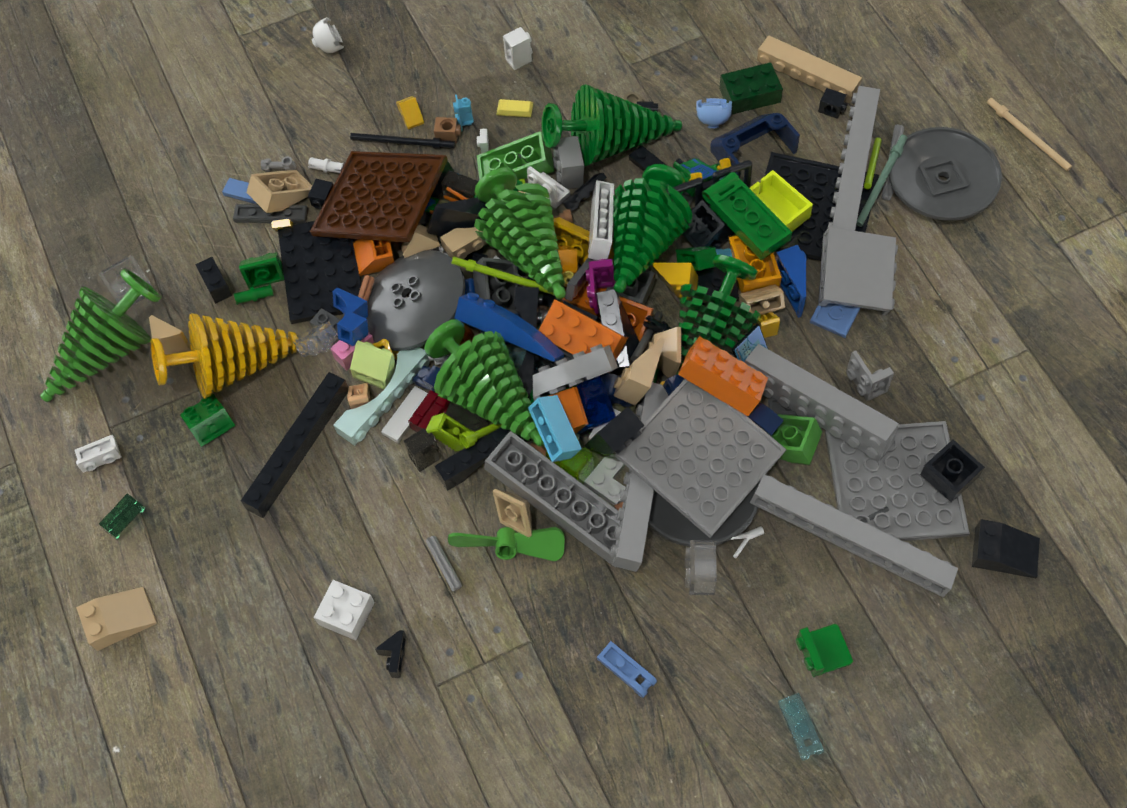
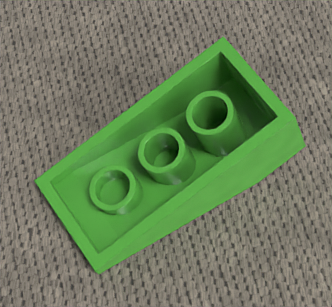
[476,131,554,180]

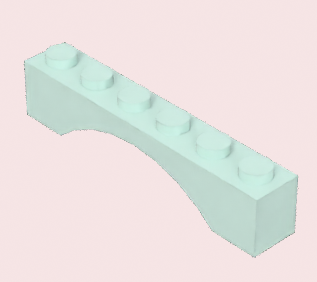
[333,347,430,446]

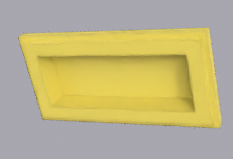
[496,99,533,118]

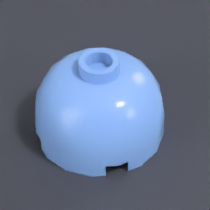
[696,98,732,128]

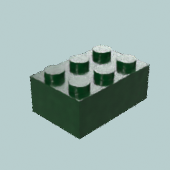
[719,62,783,115]

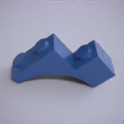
[332,288,368,346]

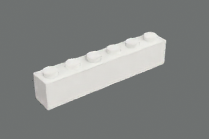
[588,180,614,261]

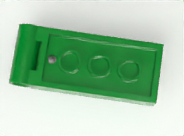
[702,172,792,260]

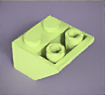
[350,340,396,389]

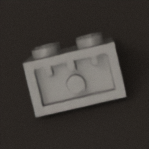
[846,350,894,401]

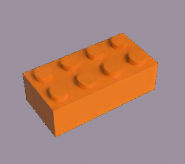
[539,299,628,373]
[678,336,768,416]

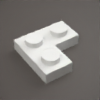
[584,454,626,505]

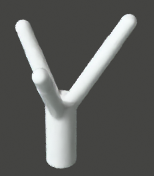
[731,526,764,558]

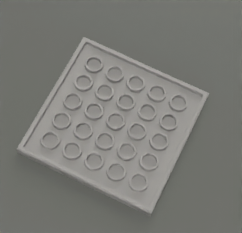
[614,379,787,538]
[825,421,970,541]

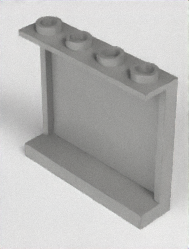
[818,227,898,316]

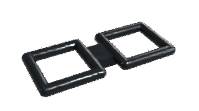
[666,160,752,211]

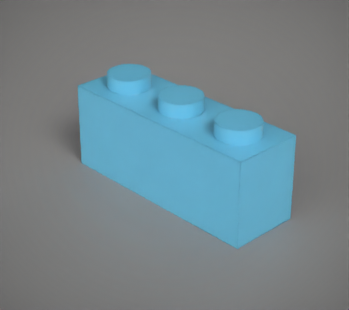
[528,395,582,462]

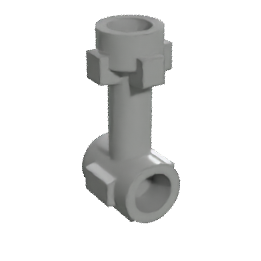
[261,156,296,172]

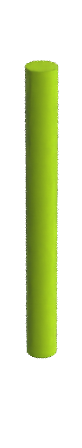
[864,137,882,189]

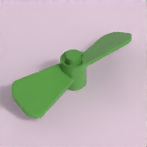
[448,527,565,561]

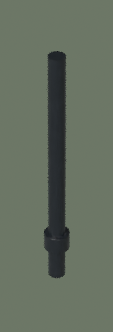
[350,133,455,149]

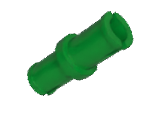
[234,284,274,305]

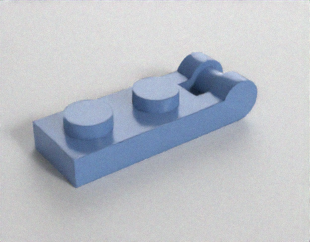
[597,641,657,698]

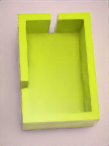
[750,170,813,231]

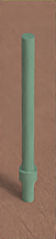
[856,134,908,227]

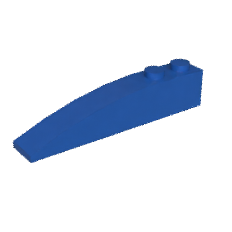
[455,292,564,362]

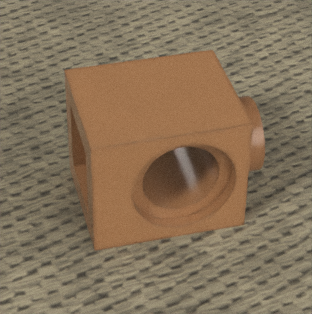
[434,117,461,143]

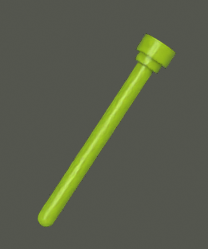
[459,424,501,449]

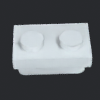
[527,166,570,209]

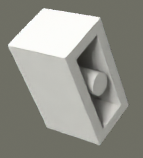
[503,27,533,70]

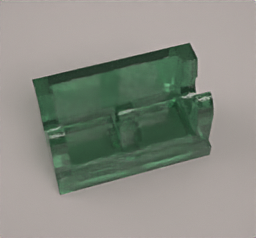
[99,493,145,540]

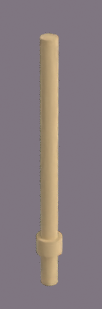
[987,97,1072,171]

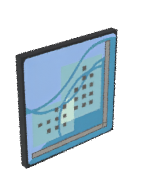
[732,324,768,362]

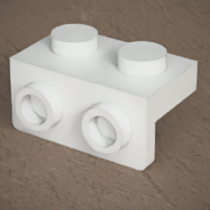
[75,435,121,473]

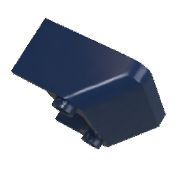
[710,113,800,178]

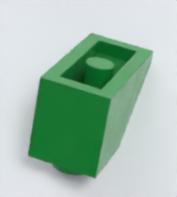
[676,246,717,271]

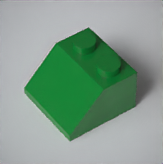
[239,252,284,289]

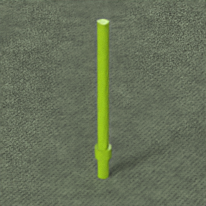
[451,256,554,295]

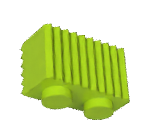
[426,413,471,452]

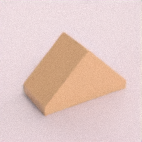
[347,383,371,409]

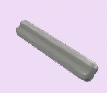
[426,536,462,591]

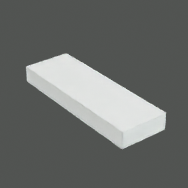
[381,386,428,443]

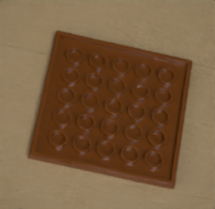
[310,151,448,242]

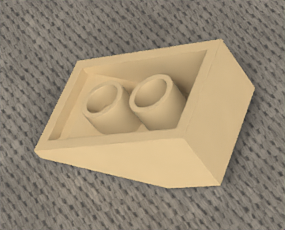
[246,170,312,213]
[613,338,665,405]
[76,587,157,651]

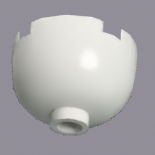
[312,17,344,53]

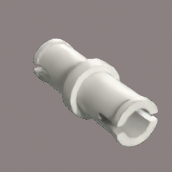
[308,157,345,174]

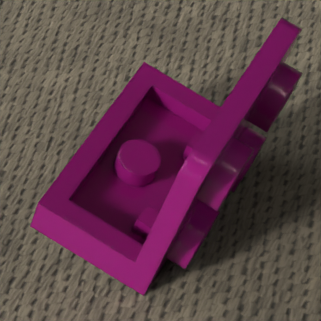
[586,259,615,314]

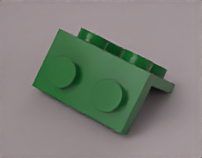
[796,624,853,677]

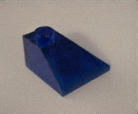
[577,376,616,434]

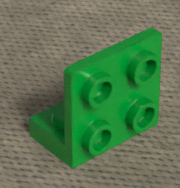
[180,394,235,447]

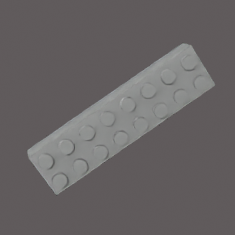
[745,344,899,461]
[484,431,620,568]

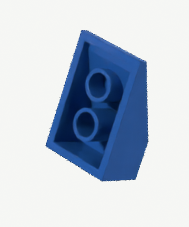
[775,245,807,318]

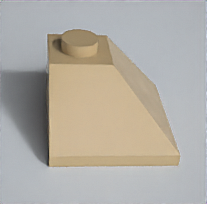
[647,327,681,378]
[493,489,532,537]

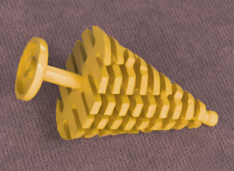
[151,313,311,398]

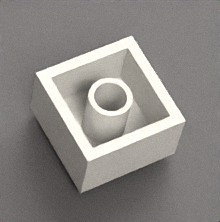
[314,580,375,640]

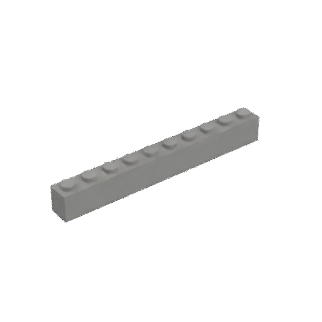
[827,86,880,231]
[610,382,668,572]
[750,474,958,597]

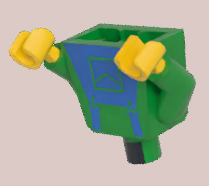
[673,158,731,197]

